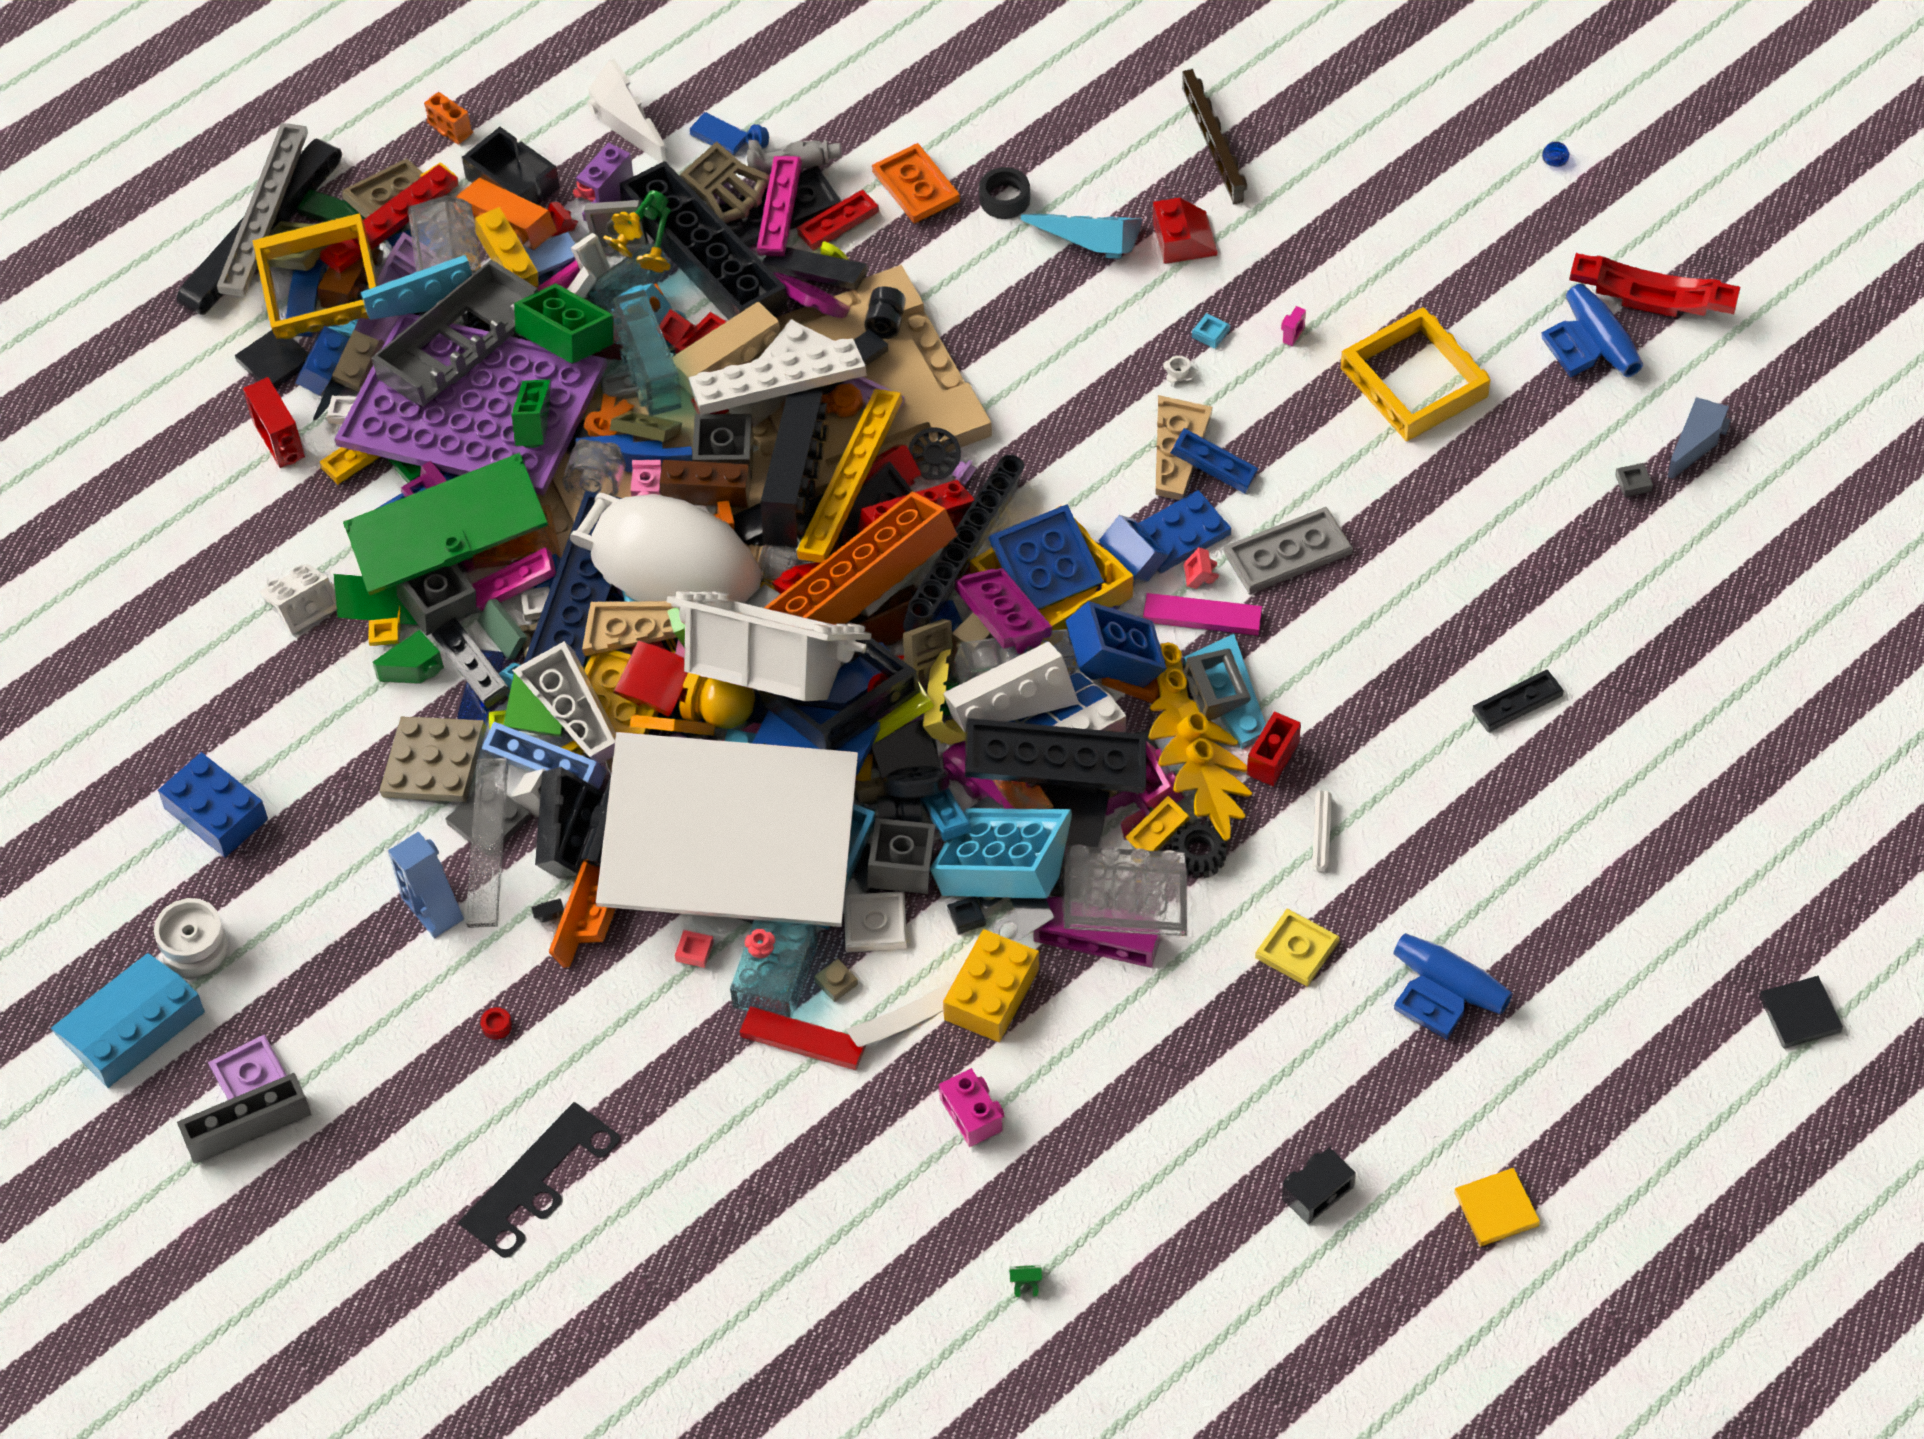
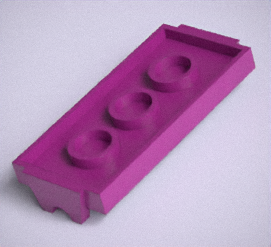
[955,568,1052,654]

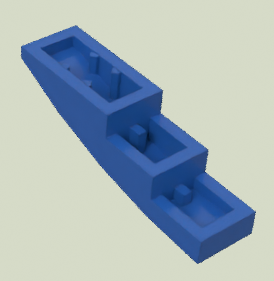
[575,434,692,472]

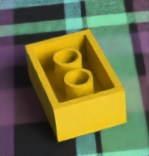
[943,929,1039,1043]

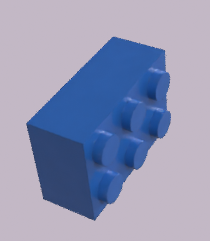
[1066,601,1167,688]
[158,752,268,858]

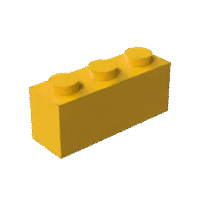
[475,207,538,288]

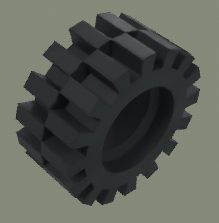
[1172,819,1227,878]

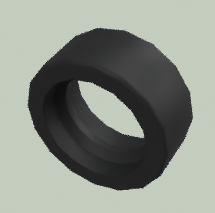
[979,167,1030,219]

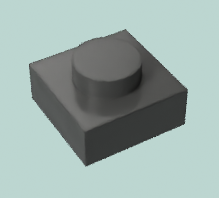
[1615,463,1653,498]

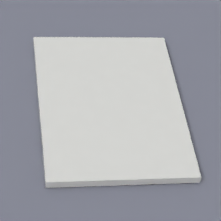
[596,732,858,927]

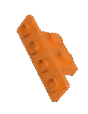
[549,862,616,968]

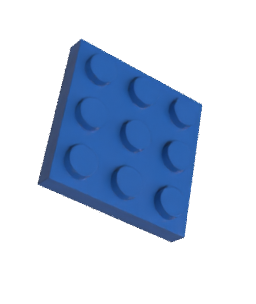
[988,504,1104,610]

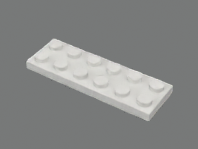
[688,338,867,415]

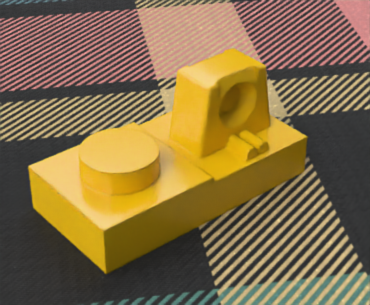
[1125,796,1191,861]

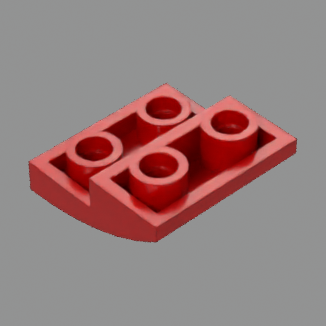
[613,641,688,717]

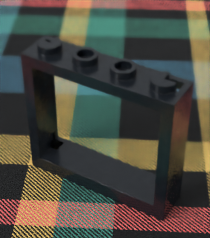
[759,621,921,750]

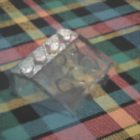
[1059,844,1187,936]

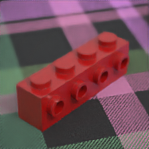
[858,480,975,533]

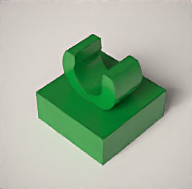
[1009,1265,1042,1297]

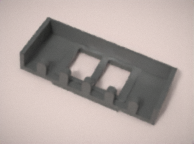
[372,259,539,407]

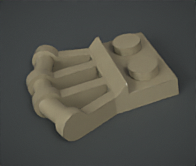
[680,141,770,224]
[331,330,385,392]
[902,619,961,694]

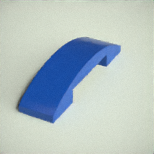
[286,258,328,337]

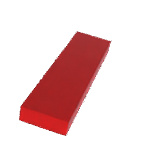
[739,1006,866,1070]

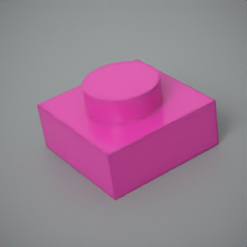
[1281,306,1306,347]

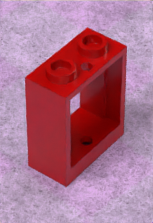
[243,377,305,468]

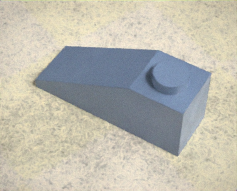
[1668,397,1731,479]

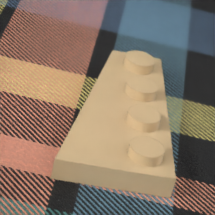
[1155,395,1213,500]
[582,601,676,656]

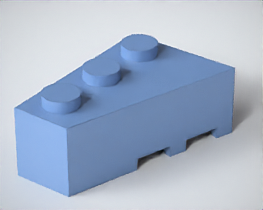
[388,831,464,938]

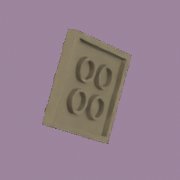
[379,716,487,802]

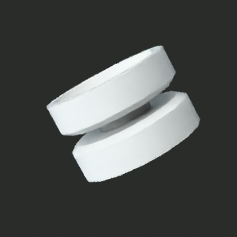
[154,898,229,977]

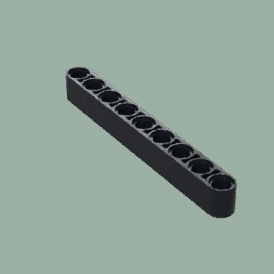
[176,138,342,315]
[903,455,1024,632]

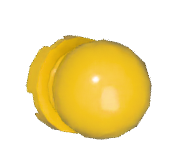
[680,673,755,729]

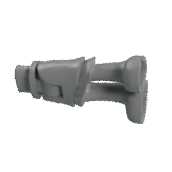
[747,140,841,174]

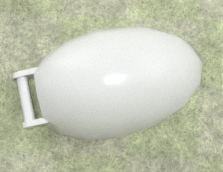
[569,493,762,603]

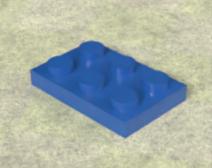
[1138,490,1231,574]

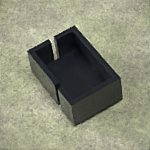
[461,127,560,205]

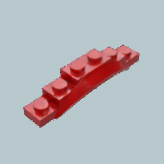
[1569,253,1741,317]

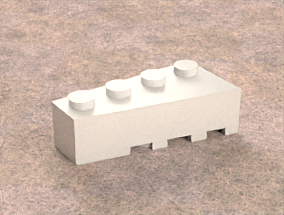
[729,320,835,428]
[513,641,616,764]
[943,642,1079,732]

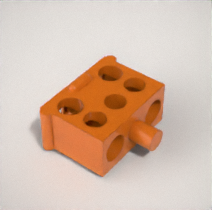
[424,91,474,145]

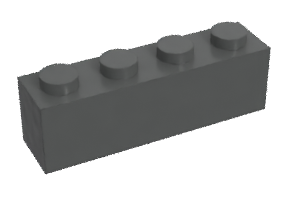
[177,1072,312,1164]

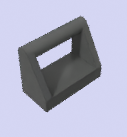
[1183,648,1251,721]

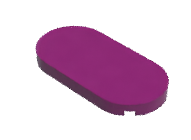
[773,272,851,319]

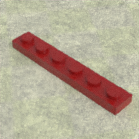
[320,164,458,273]

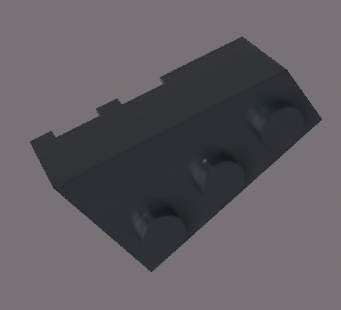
[535,767,604,879]

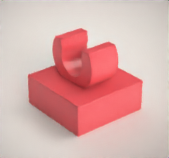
[1184,548,1219,589]

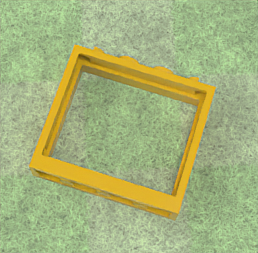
[252,213,379,339]
[1340,307,1491,442]

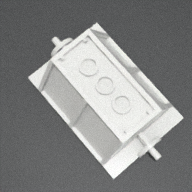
[666,591,871,701]

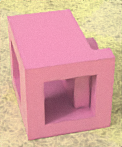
[631,460,662,496]

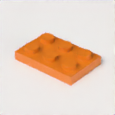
[872,143,960,224]

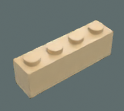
[669,302,780,397]

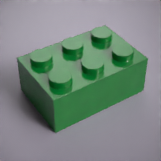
[514,283,614,364]

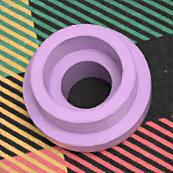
[952,459,977,486]

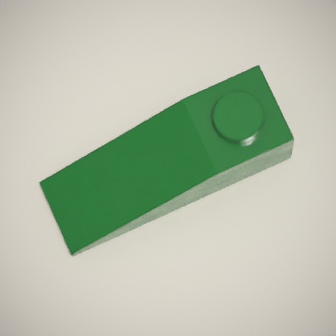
[511,379,551,448]

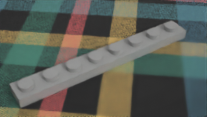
[217,123,308,297]

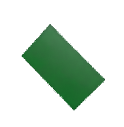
[333,573,418,625]

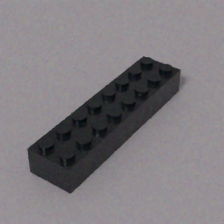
[619,161,788,320]

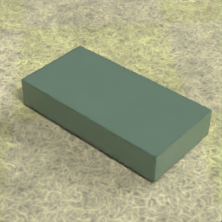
[477,599,527,659]

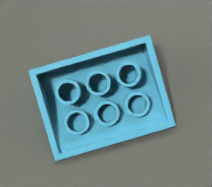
[930,808,1072,898]

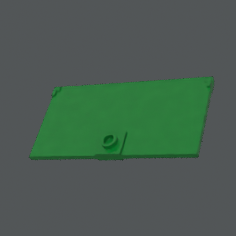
[343,452,548,596]

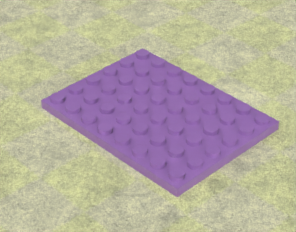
[334,313,608,496]

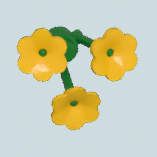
[603,190,671,273]

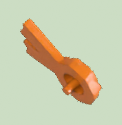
[823,383,863,417]
[583,393,634,437]

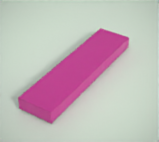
[756,156,802,256]
[1143,593,1262,635]

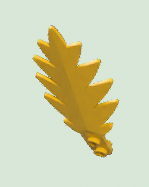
[1148,642,1252,841]

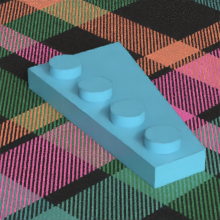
[360,255,472,320]
[1183,634,1266,749]

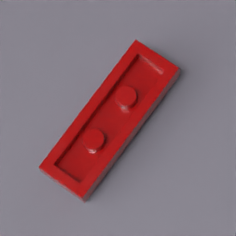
[797,189,879,251]

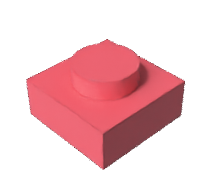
[675,930,714,968]

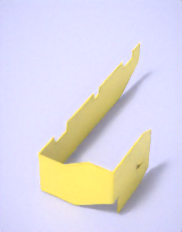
[923,649,966,745]

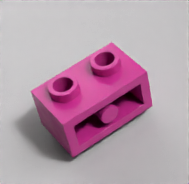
[1138,741,1185,809]
[939,1068,1005,1148]

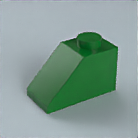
[372,630,444,684]

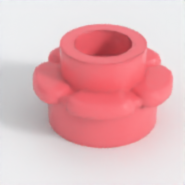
[745,929,775,958]

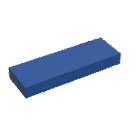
[1170,428,1259,494]

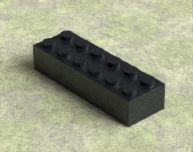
[761,390,829,548]

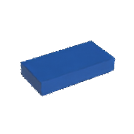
[689,112,747,156]

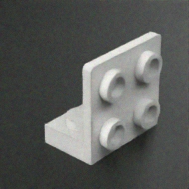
[259,564,337,635]

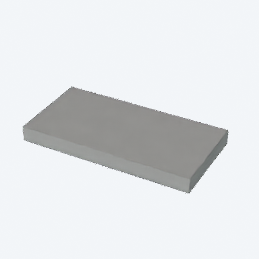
[1223,506,1353,595]

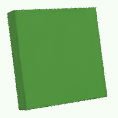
[503,672,564,737]

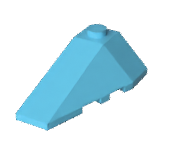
[1021,214,1142,258]

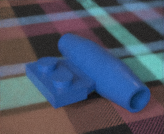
[1541,284,1643,378]
[1393,933,1513,1040]

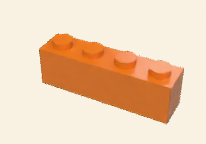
[456,177,557,250]

